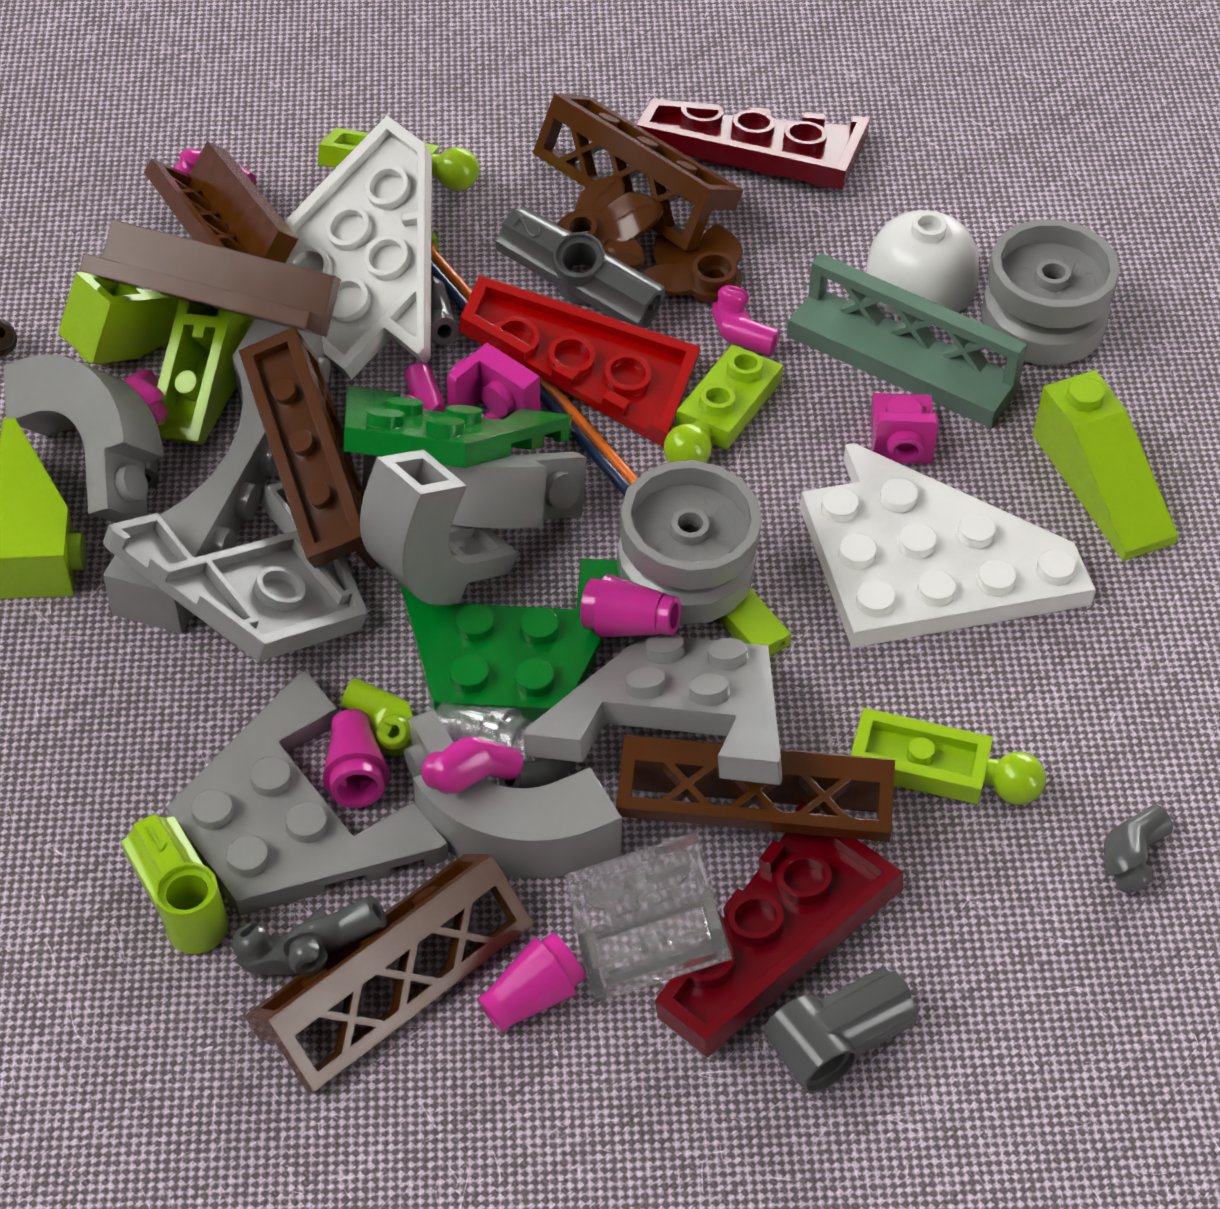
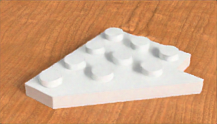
[284,115,432,380]
[800,443,1096,648]

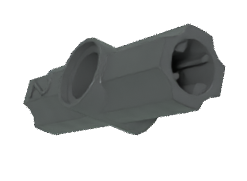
[496,205,666,328]

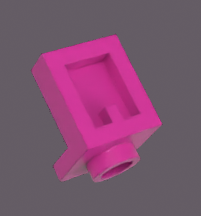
[446,343,540,418]
[871,393,938,464]

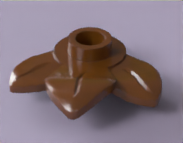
[557,175,664,269]
[641,224,743,303]

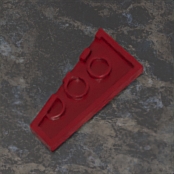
[636,99,870,190]
[655,801,904,1058]

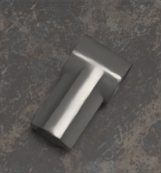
[763,966,919,1094]

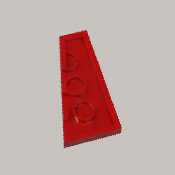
[459,275,700,448]

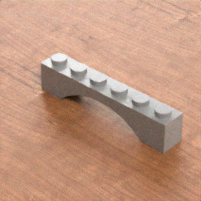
[103,319,331,634]

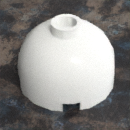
[866,210,979,316]

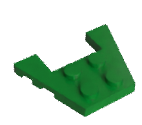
[343,386,572,468]
[397,558,619,723]

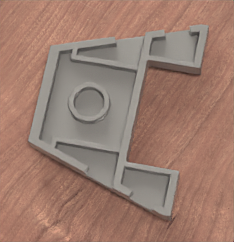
[103,482,368,662]
[523,633,782,785]
[166,670,449,916]

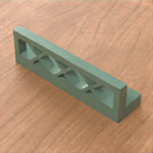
[787,253,1028,428]

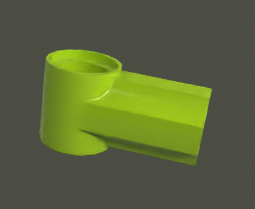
[121,813,229,954]

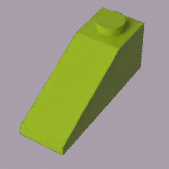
[58,272,180,365]
[157,300,254,445]
[1033,369,1178,561]
[0,418,87,599]

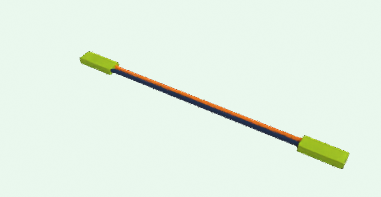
[431,231,791,656]

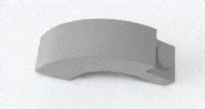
[3,354,164,523]
[360,449,518,606]
[362,451,587,529]
[404,709,622,878]

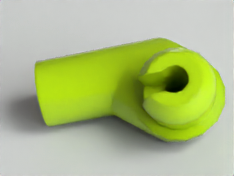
[341,677,413,756]

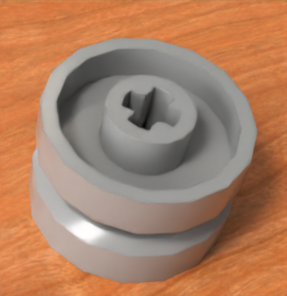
[981,220,1120,365]
[616,460,762,625]

